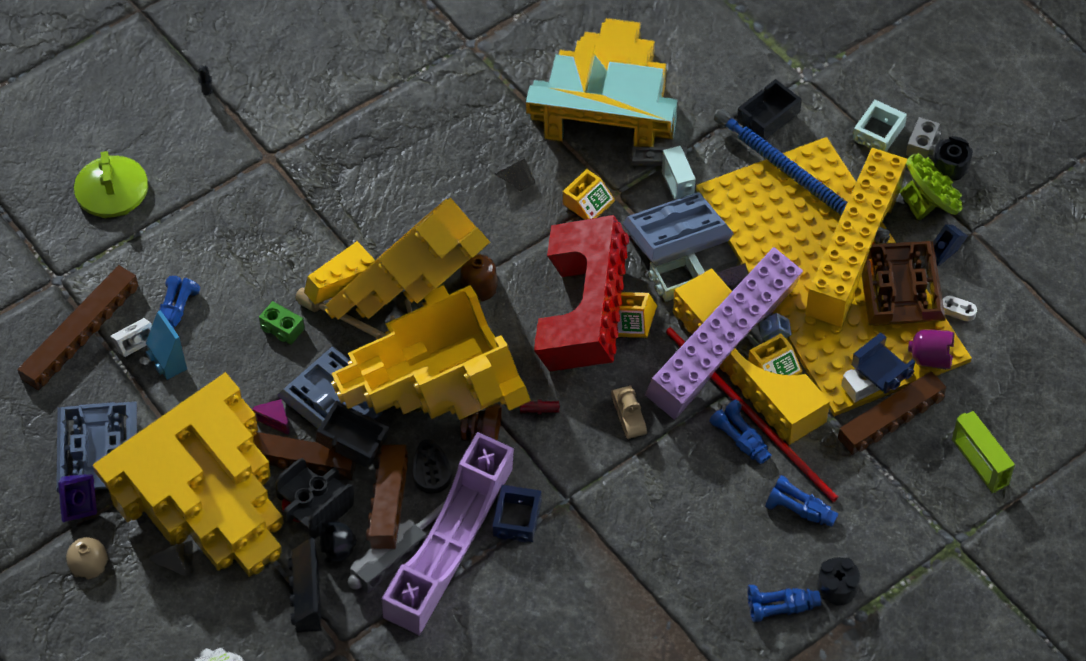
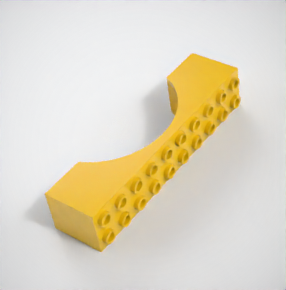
[805,148,907,327]
[673,268,830,445]

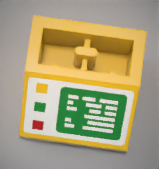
[563,169,615,220]
[617,292,657,338]
[748,333,802,375]

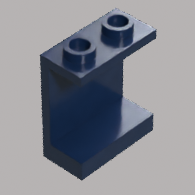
[851,332,915,394]

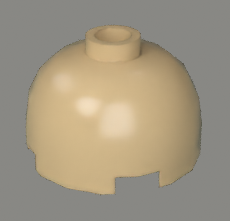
[66,537,108,579]

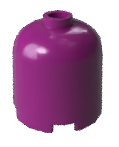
[908,330,954,370]

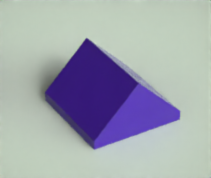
[58,474,97,522]

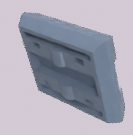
[623,192,733,266]
[278,346,385,429]
[57,402,137,493]

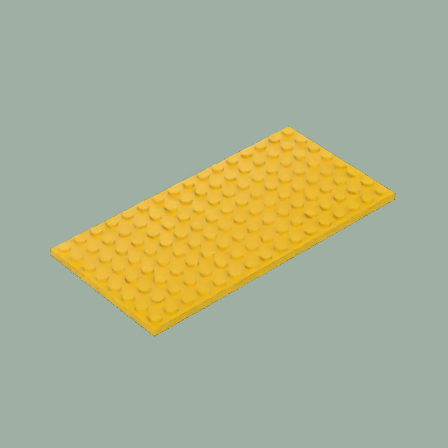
[696,137,972,416]

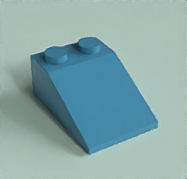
[146,310,187,380]

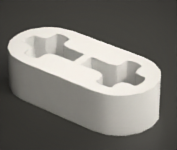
[942,296,977,321]

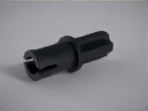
[198,65,213,95]

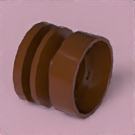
[460,404,502,442]

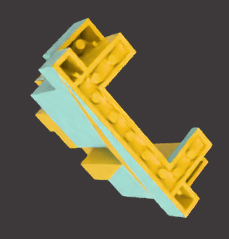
[526,18,677,147]

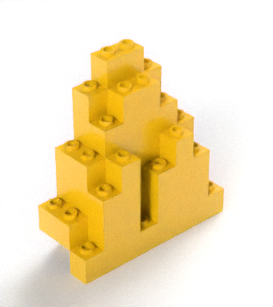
[325,197,490,320]
[331,285,531,420]
[92,372,284,577]

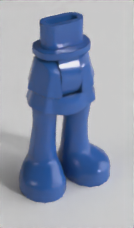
[159,276,201,330]
[709,399,772,464]
[765,475,838,527]
[747,585,821,622]

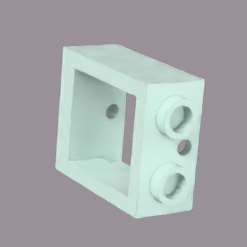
[852,100,907,152]
[662,146,695,200]
[648,253,705,302]

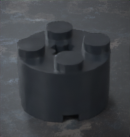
[933,136,973,180]
[817,557,860,605]

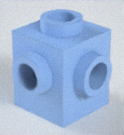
[759,313,792,341]

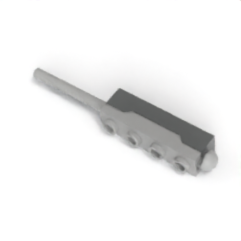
[348,500,446,594]

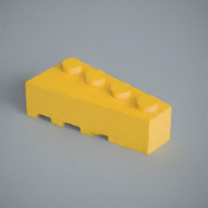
[304,241,375,304]

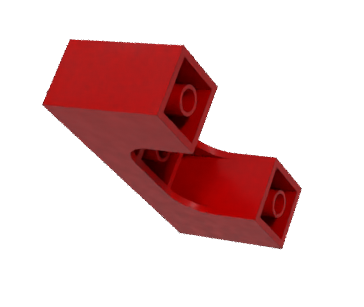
[534,215,629,371]

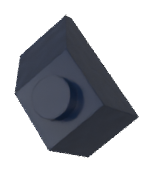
[933,224,968,266]

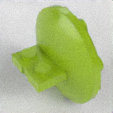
[74,151,148,218]
[900,153,962,220]

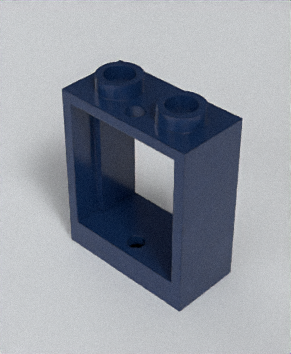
[493,485,542,542]

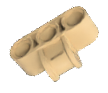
[611,386,647,439]

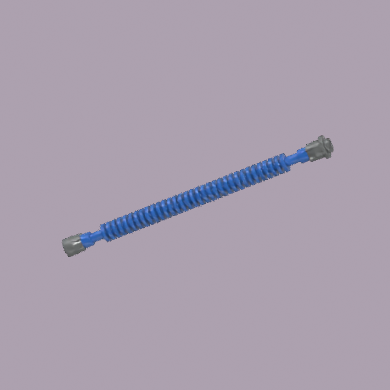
[714,109,890,244]

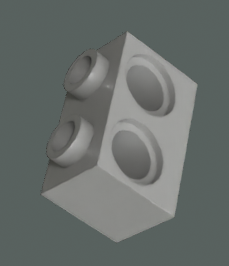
[906,117,941,159]

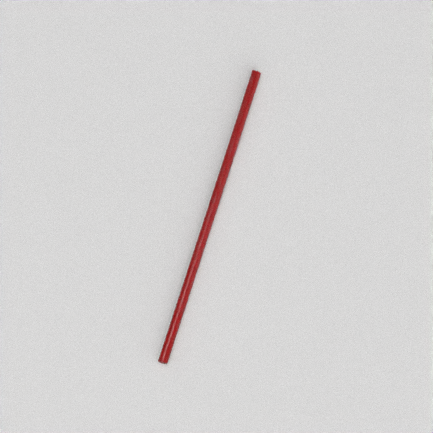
[666,327,838,502]

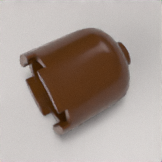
[460,254,498,301]

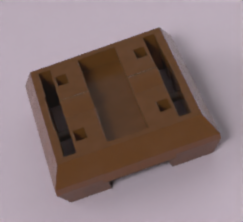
[861,241,946,326]

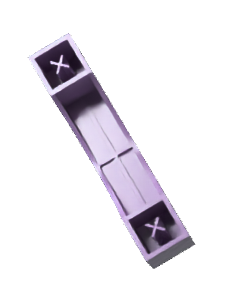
[645,247,803,420]
[382,432,514,635]

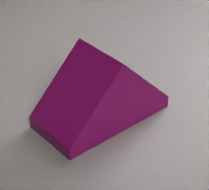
[252,399,290,435]

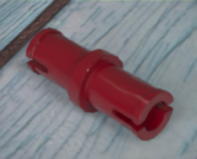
[520,399,560,415]

